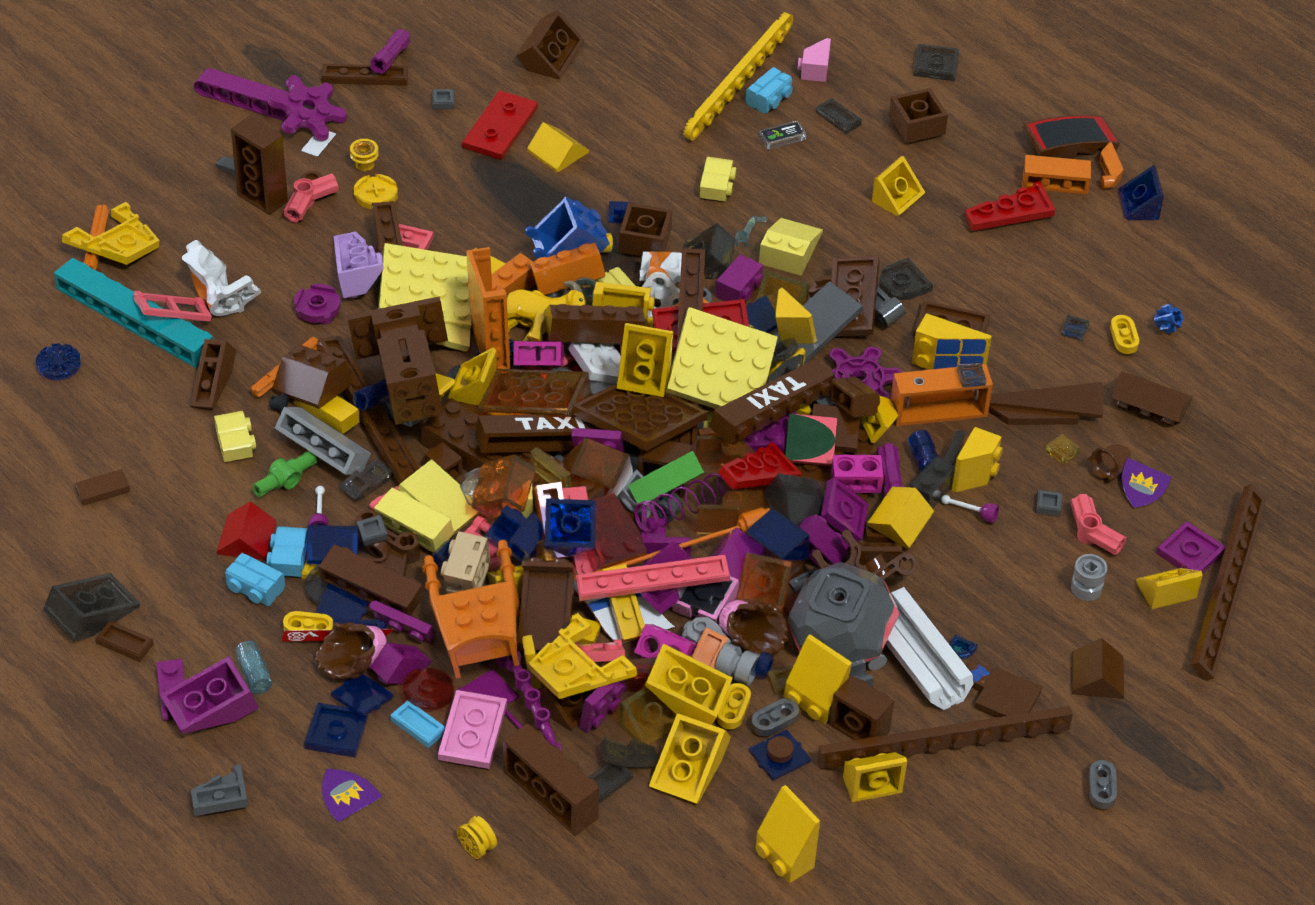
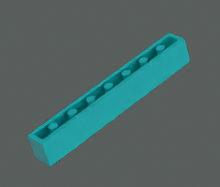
[54,258,213,368]

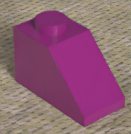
[370,643,432,685]

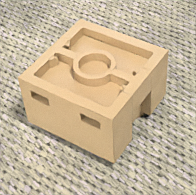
[441,531,491,594]

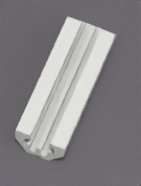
[886,587,974,710]

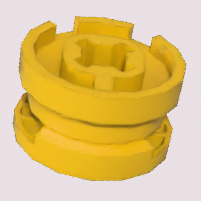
[457,816,497,859]

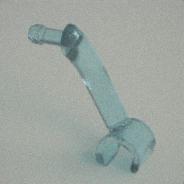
[735,215,767,246]

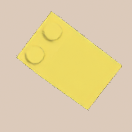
[759,218,823,276]

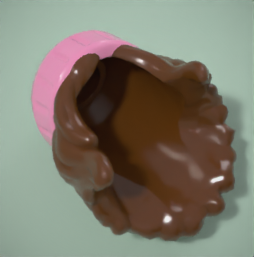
[719,600,789,657]
[315,622,387,679]

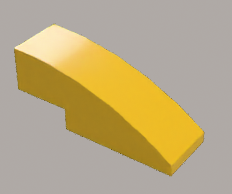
[293,396,359,434]

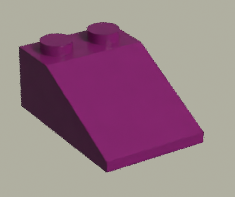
[160,656,259,734]

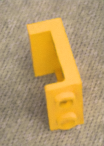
[592,282,655,328]

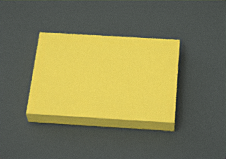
[398,459,484,537]

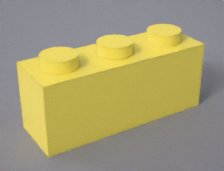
[374,488,454,554]

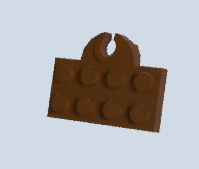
[808,256,880,336]

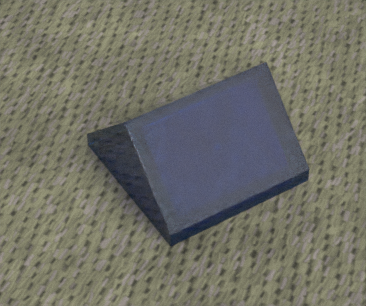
[1118,165,1164,221]
[545,498,596,556]
[746,508,810,560]
[307,525,358,564]

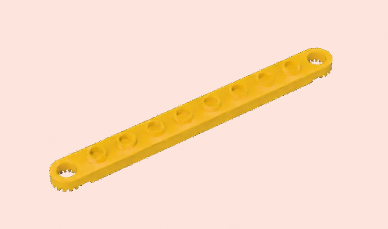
[683,12,793,141]

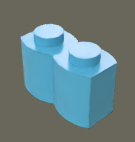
[267,526,308,577]

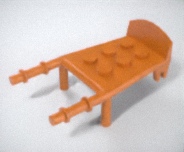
[423,540,521,679]

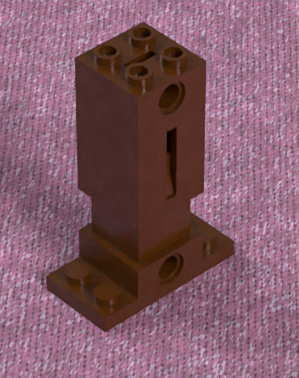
[347,296,448,425]

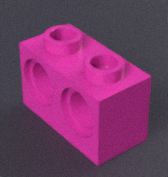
[514,341,564,366]
[831,455,883,493]
[634,624,697,659]

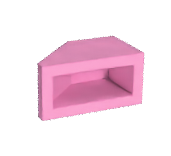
[797,38,831,82]

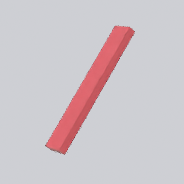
[576,555,730,601]

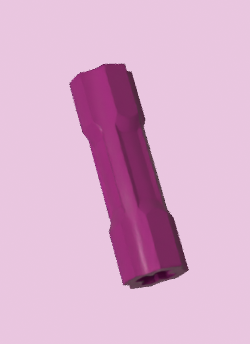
[370,29,411,74]
[877,443,904,498]

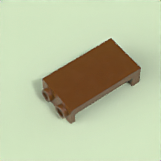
[517,558,576,656]

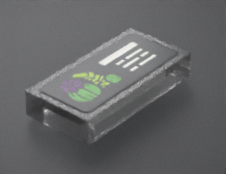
[758,121,806,150]

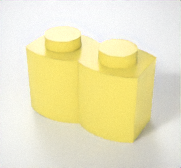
[699,157,737,202]
[214,411,256,462]

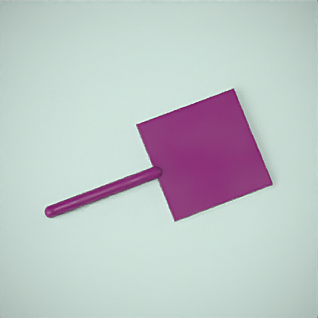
[458,669,523,729]

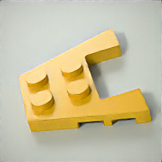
[62,202,160,265]
[528,613,637,699]

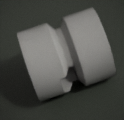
[1071,554,1107,601]
[715,642,761,686]

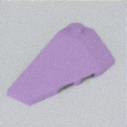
[334,232,384,298]

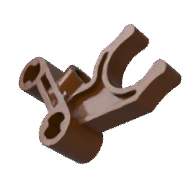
[356,510,420,577]
[811,530,917,580]

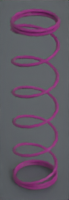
[635,473,742,533]

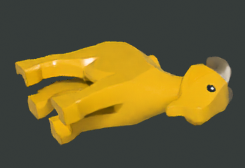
[507,281,586,342]

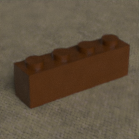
[319,544,423,616]

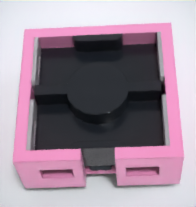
[672,576,740,625]

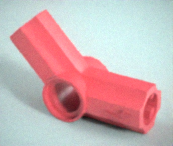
[284,174,339,223]
[1071,494,1127,555]

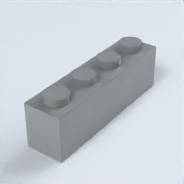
[275,407,371,475]

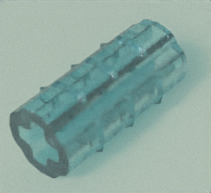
[235,641,272,694]

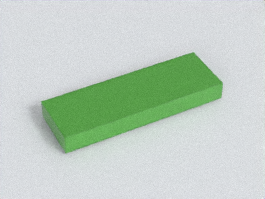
[628,451,704,506]

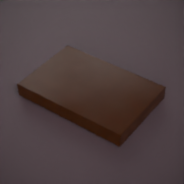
[913,300,990,337]

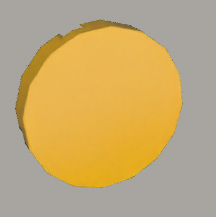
[354,174,398,210]

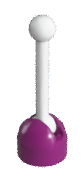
[309,486,329,535]
[941,495,999,524]

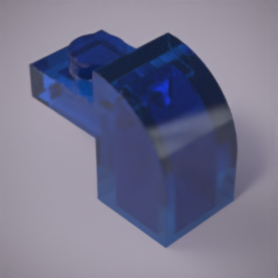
[497,505,543,562]

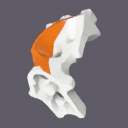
[182,240,261,316]
[640,251,682,317]

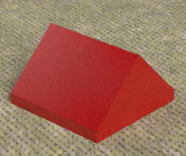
[217,501,277,560]

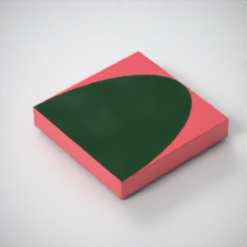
[785,414,837,466]

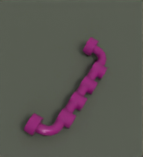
[495,651,562,752]

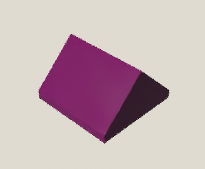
[711,527,766,589]

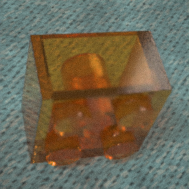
[471,454,536,520]

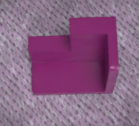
[641,506,691,562]
[641,541,692,614]

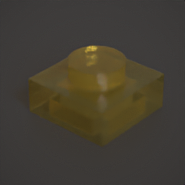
[1045,434,1080,464]

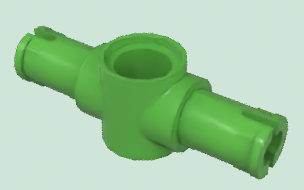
[252,450,317,498]

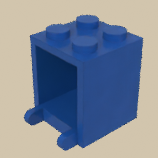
[525,197,610,258]

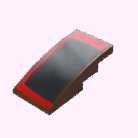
[1022,115,1120,159]

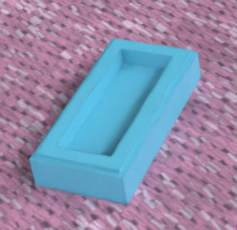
[390,700,446,749]

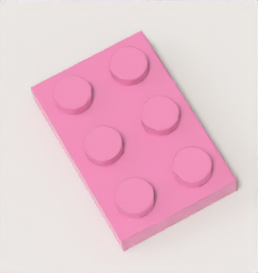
[438,690,507,769]

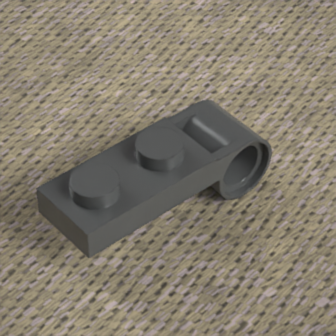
[875,287,906,327]

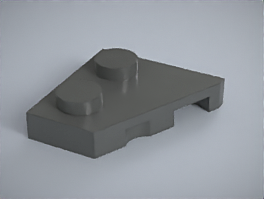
[191,764,248,816]

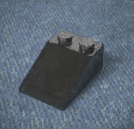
[763,473,824,548]
[43,573,141,641]

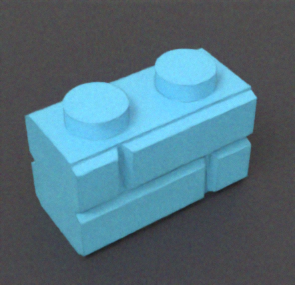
[746,67,793,114]
[225,553,285,606]

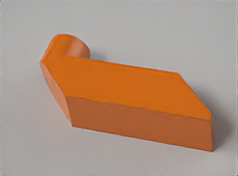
[1099,142,1124,189]

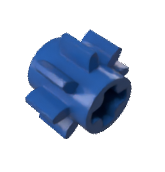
[1154,304,1183,334]

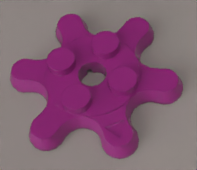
[267,75,347,141]
[829,347,902,399]

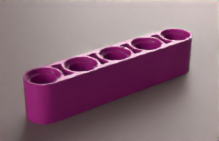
[194,68,290,120]

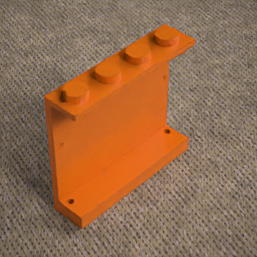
[466,247,510,373]

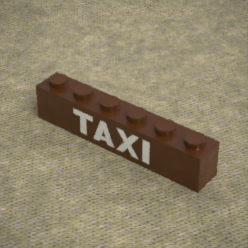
[710,359,835,444]
[475,414,601,453]

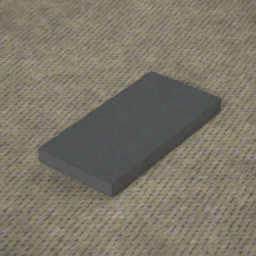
[772,281,863,364]

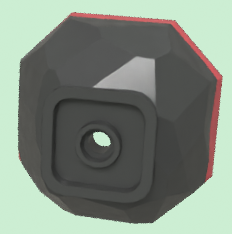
[787,562,900,662]

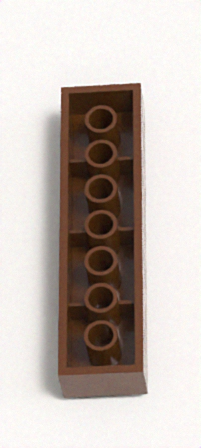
[421,398,604,512]

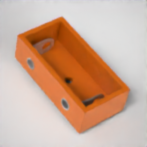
[891,364,993,426]

